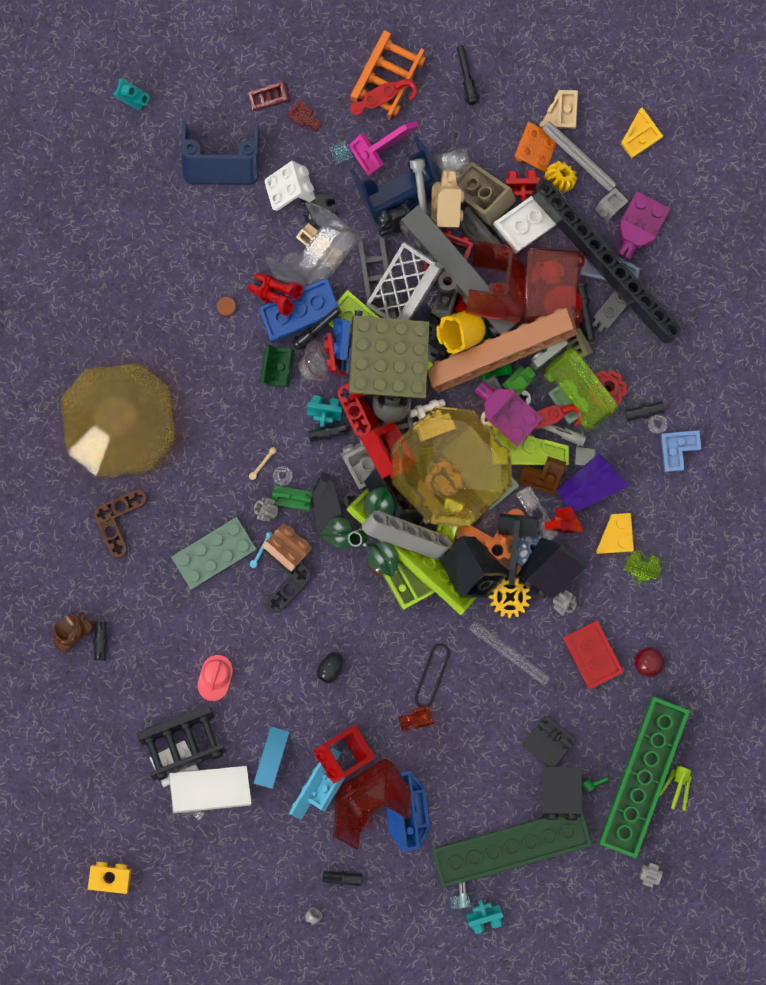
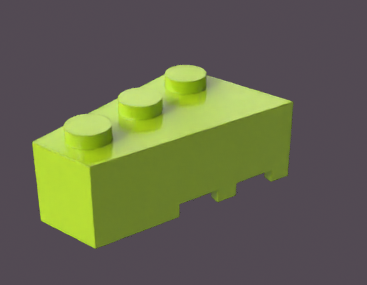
[382,558,435,611]

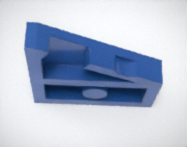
[333,317,351,360]

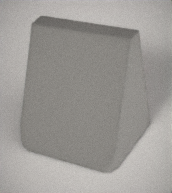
[574,447,595,467]

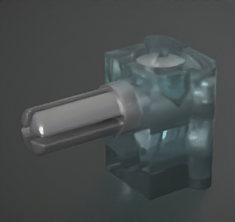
[450,882,471,910]

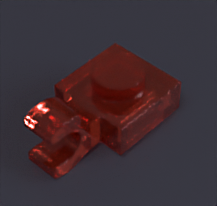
[287,100,321,132]
[398,705,434,731]

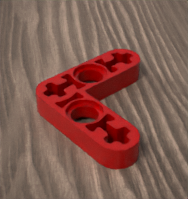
[338,383,371,438]

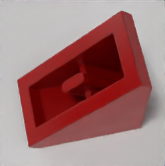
[342,398,380,433]

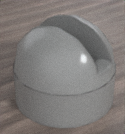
[305,907,322,925]

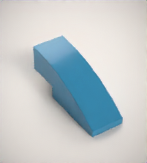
[254,726,289,789]

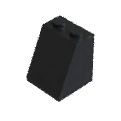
[439,536,509,597]
[517,537,588,599]

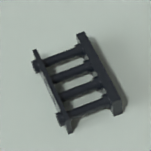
[136,705,227,781]

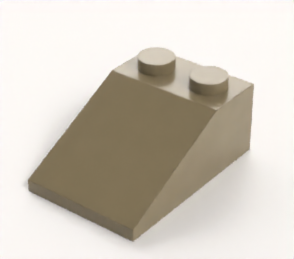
[456,162,517,227]

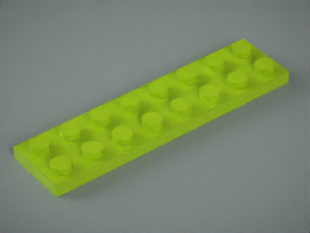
[346,488,477,615]

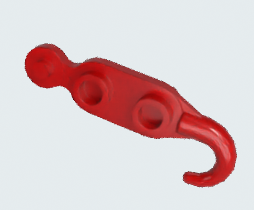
[350,79,417,115]
[534,404,584,429]

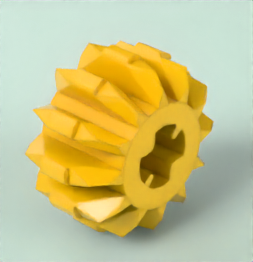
[544,161,578,194]

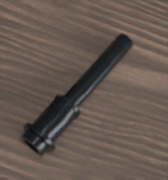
[457,45,480,105]
[293,307,341,350]

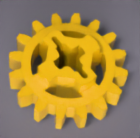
[489,577,531,618]

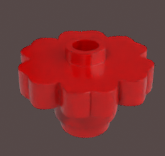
[588,370,627,408]

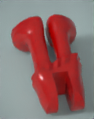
[247,273,304,316]

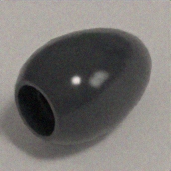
[317,652,343,684]

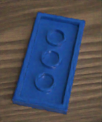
[259,278,339,343]

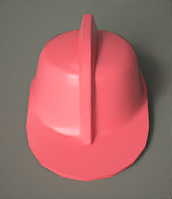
[198,655,233,701]

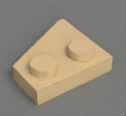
[540,90,578,129]

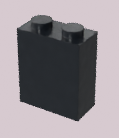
[542,767,582,821]

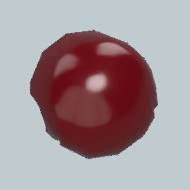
[634,648,664,678]

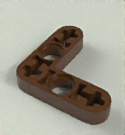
[94,490,147,558]

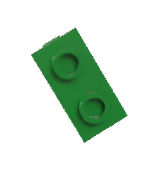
[272,486,312,511]

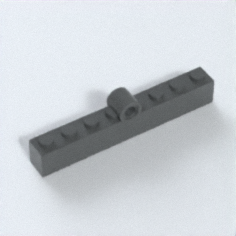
[399,205,519,337]

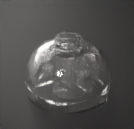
[431,147,470,178]

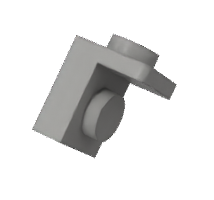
[595,188,628,222]

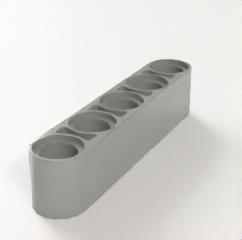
[362,511,452,560]

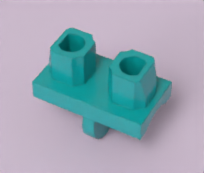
[113,78,150,111]
[307,395,342,427]
[466,899,503,934]

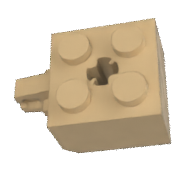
[430,170,464,227]

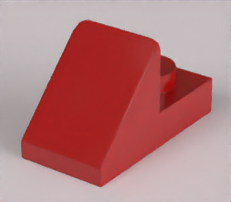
[545,507,583,534]

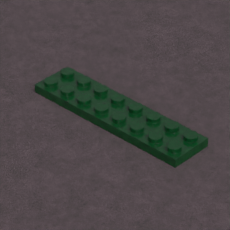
[431,811,592,888]

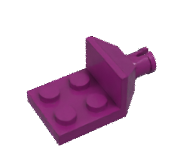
[617,191,670,261]
[474,380,543,447]

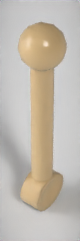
[249,447,277,480]

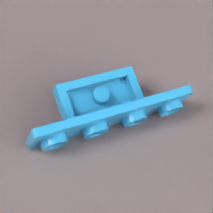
[289,746,345,820]

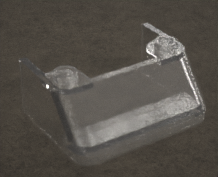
[264,201,358,288]

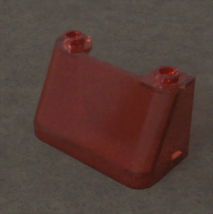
[525,248,585,329]

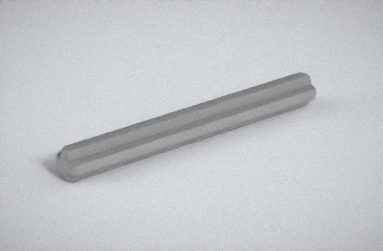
[542,122,616,191]

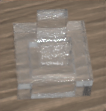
[182,811,205,821]

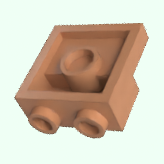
[262,523,312,571]

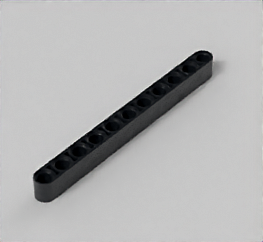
[531,179,681,343]

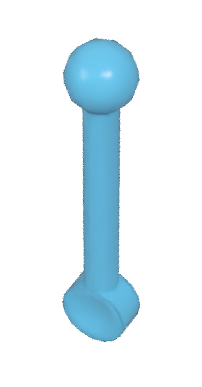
[250,532,273,568]

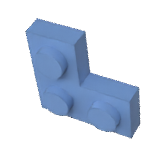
[660,430,701,472]

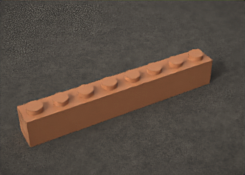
[427,308,578,393]

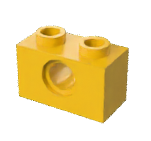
[88,861,132,894]

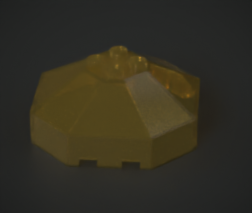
[61,363,177,479]
[392,406,512,527]

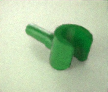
[582,777,609,792]

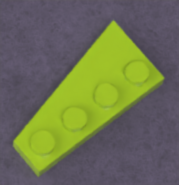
[492,426,569,466]

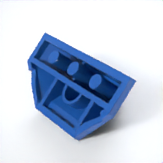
[385,771,430,852]

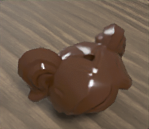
[51,614,94,652]

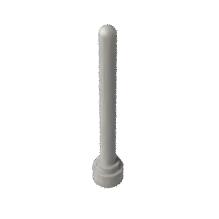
[410,159,428,215]

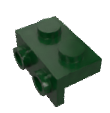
[260,345,295,387]

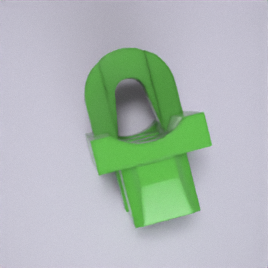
[502,365,536,396]

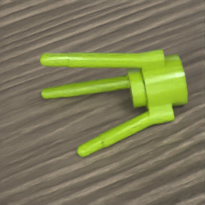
[659,766,692,811]

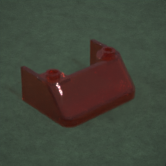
[465,241,529,322]
[333,759,411,850]

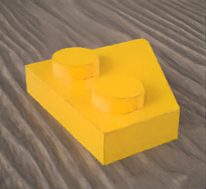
[621,107,663,159]
[596,513,634,554]

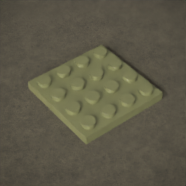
[349,316,429,399]

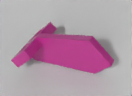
[348,121,419,176]

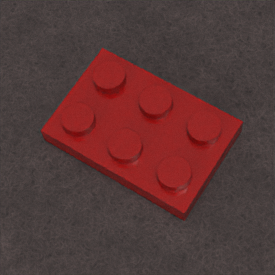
[563,621,623,690]

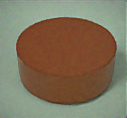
[217,297,236,317]

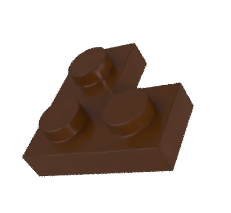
[518,456,566,495]

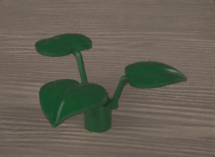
[319,487,398,577]

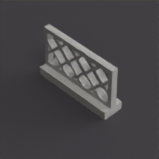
[365,241,444,320]

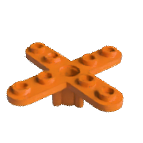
[456,509,525,575]

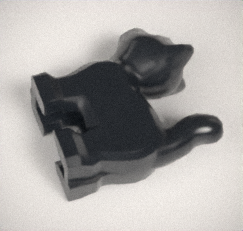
[300,192,338,227]
[374,203,410,237]

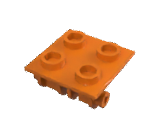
[514,122,557,172]

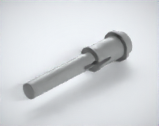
[542,424,587,447]

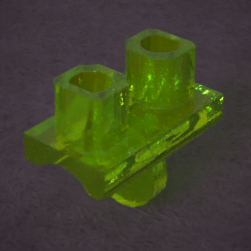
[623,551,662,584]

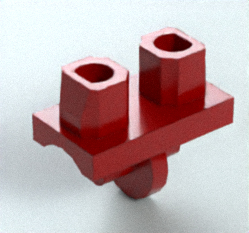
[505,170,540,201]

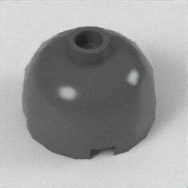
[372,395,412,424]

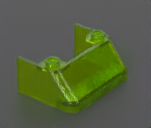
[543,347,619,433]

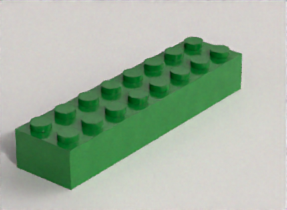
[597,697,690,859]

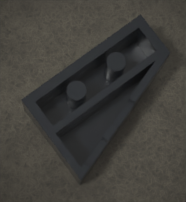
[364,468,429,525]

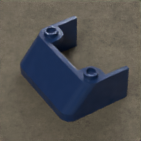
[181,121,260,185]
[350,136,440,225]

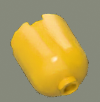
[437,310,486,354]

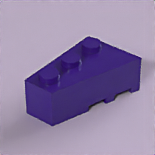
[556,453,629,513]

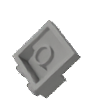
[530,339,568,372]
[340,439,376,489]

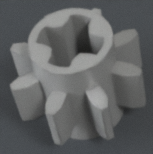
[254,497,278,522]
[553,590,577,615]
[639,862,663,888]

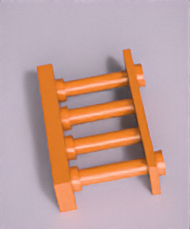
[350,30,426,120]

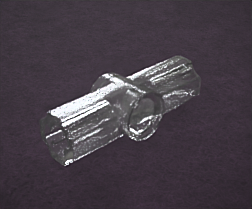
[515,486,559,540]

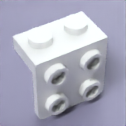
[265,161,315,211]

